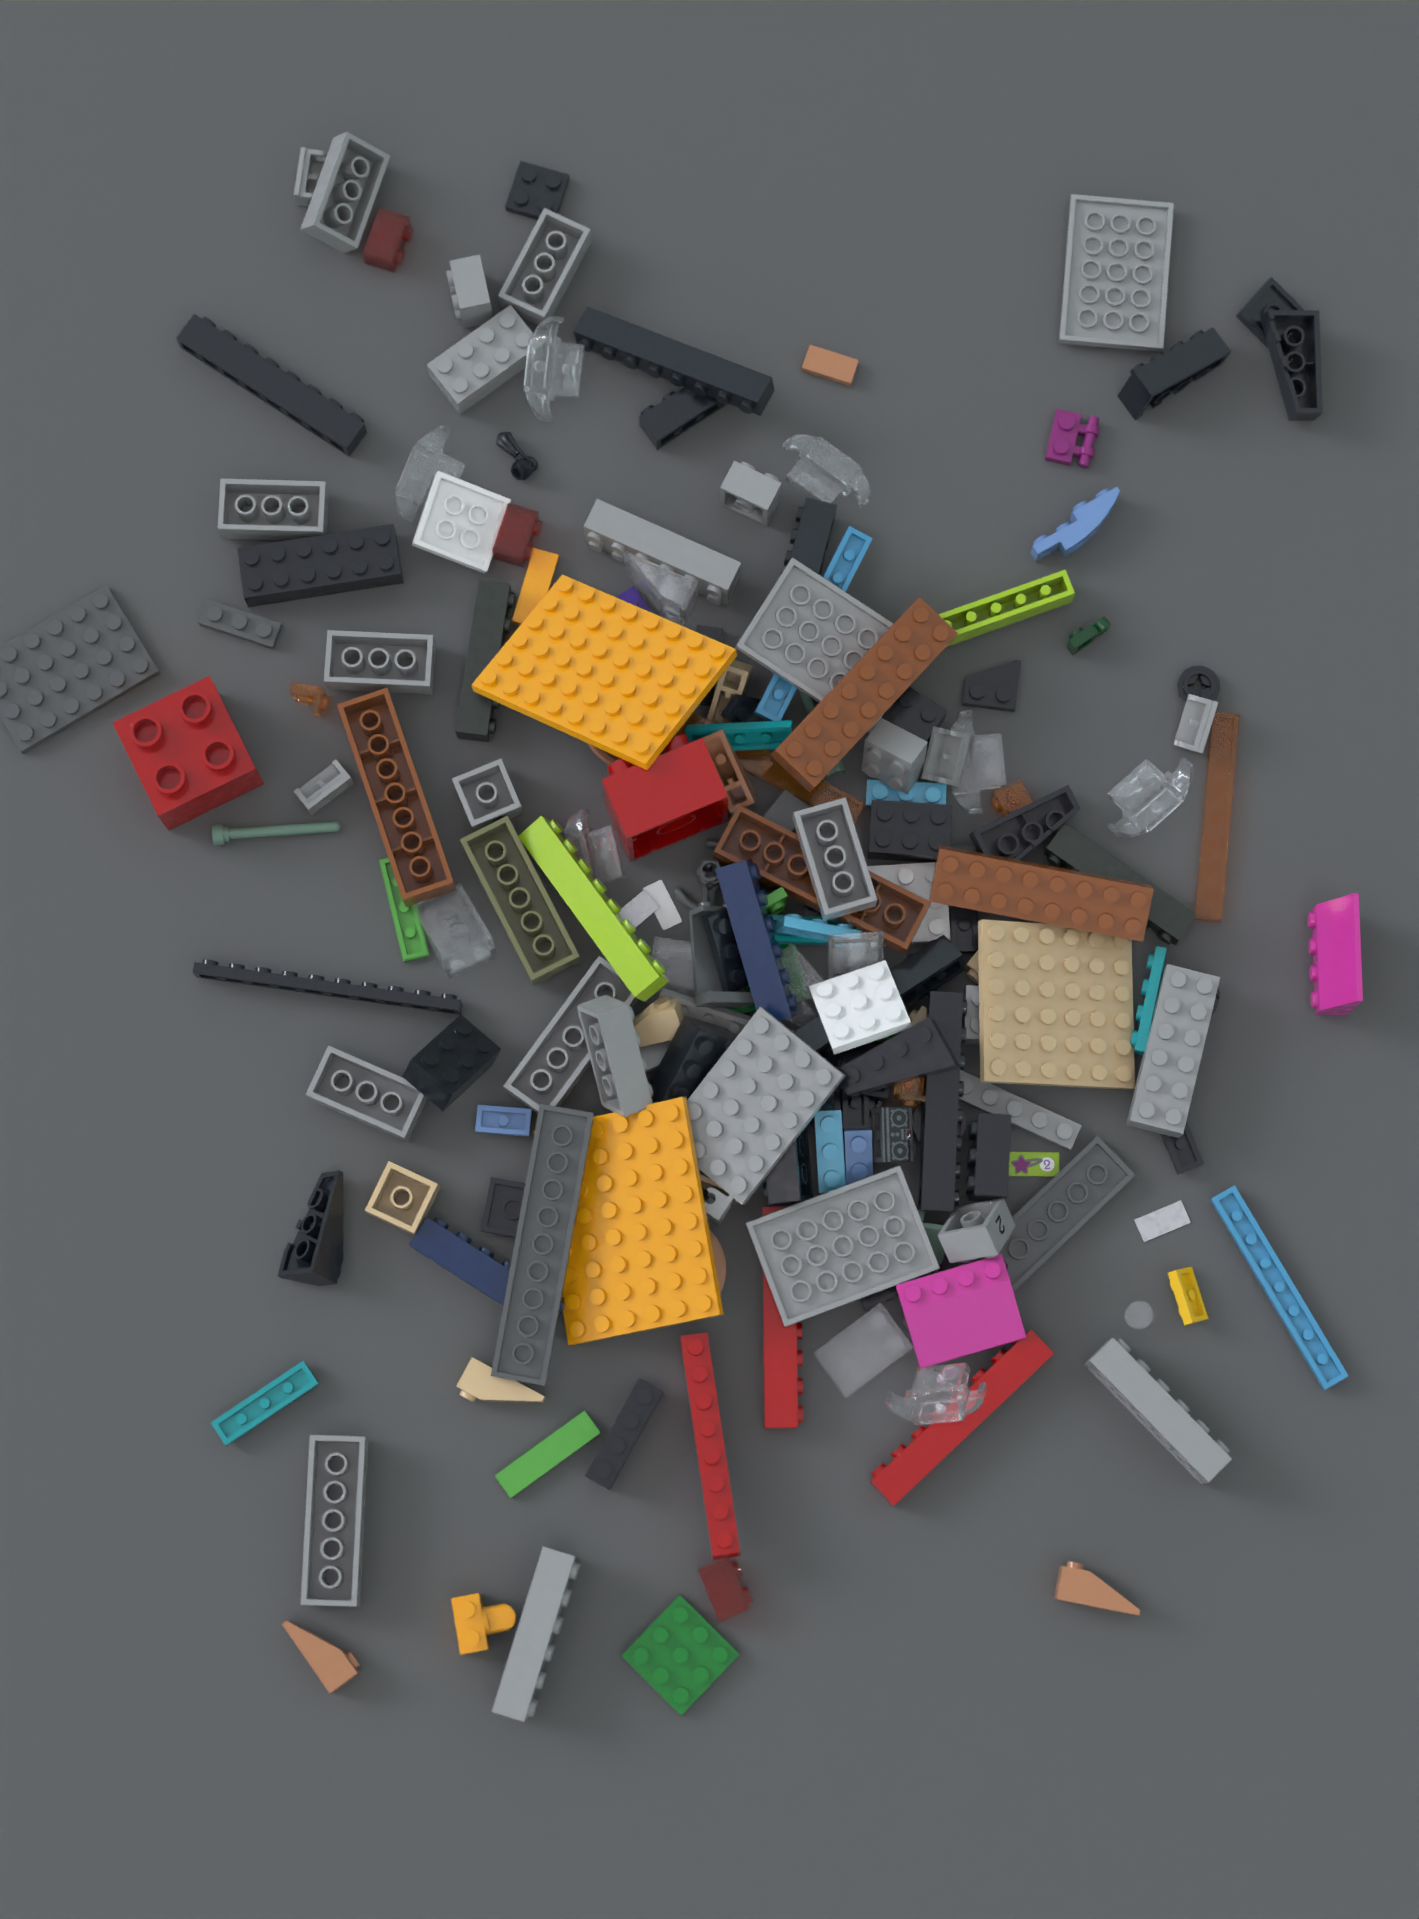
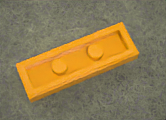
[512,548,559,625]

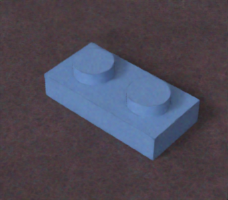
[475,1105,532,1137]
[844,1128,873,1184]

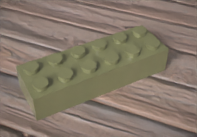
[459,816,581,986]

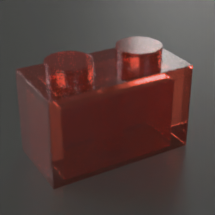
[363,208,413,273]
[492,503,542,568]
[698,1558,753,1622]

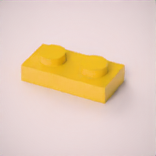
[1168,1266,1209,1326]

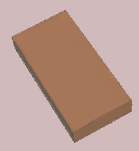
[801,345,859,387]

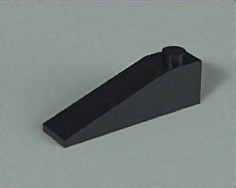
[278,1170,343,1286]

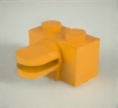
[451,1593,516,1655]

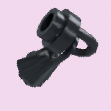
[496,432,538,480]

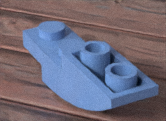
[1030,487,1120,562]

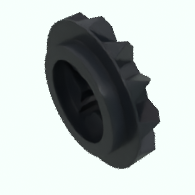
[1177,666,1220,702]

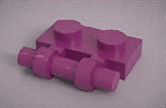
[1045,409,1100,468]

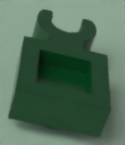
[1066,616,1111,656]

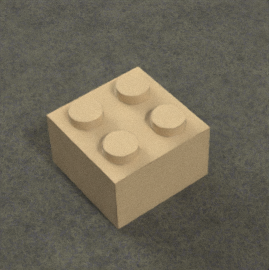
[365,1161,441,1236]

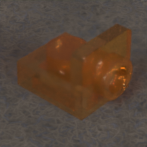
[289,682,329,718]
[990,780,1032,817]
[893,1077,926,1107]

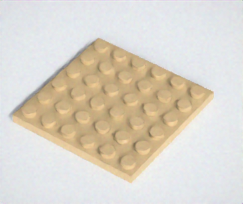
[978,919,1135,1090]

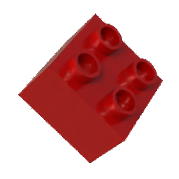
[113,676,264,831]
[602,734,728,862]

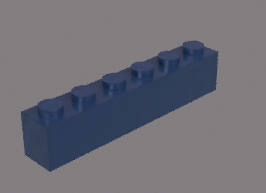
[715,858,799,1021]
[409,1217,565,1319]

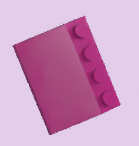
[1307,893,1363,1015]
[896,1254,1026,1369]

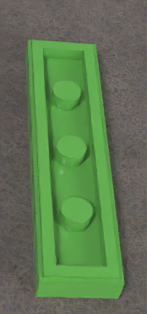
[379,858,430,963]
[495,1410,601,1498]

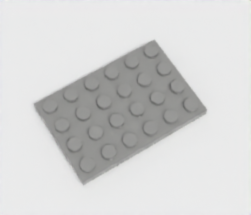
[1059,194,1174,352]
[735,557,893,735]
[687,1007,846,1205]
[746,1166,940,1327]

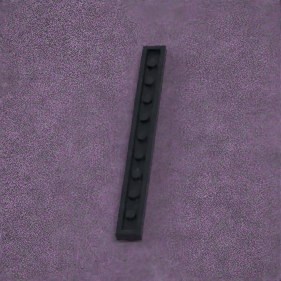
[193,959,463,1015]

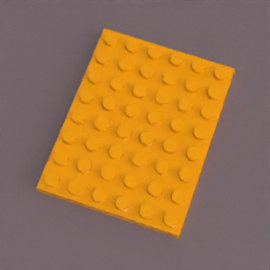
[472,574,737,770]
[533,1097,724,1345]

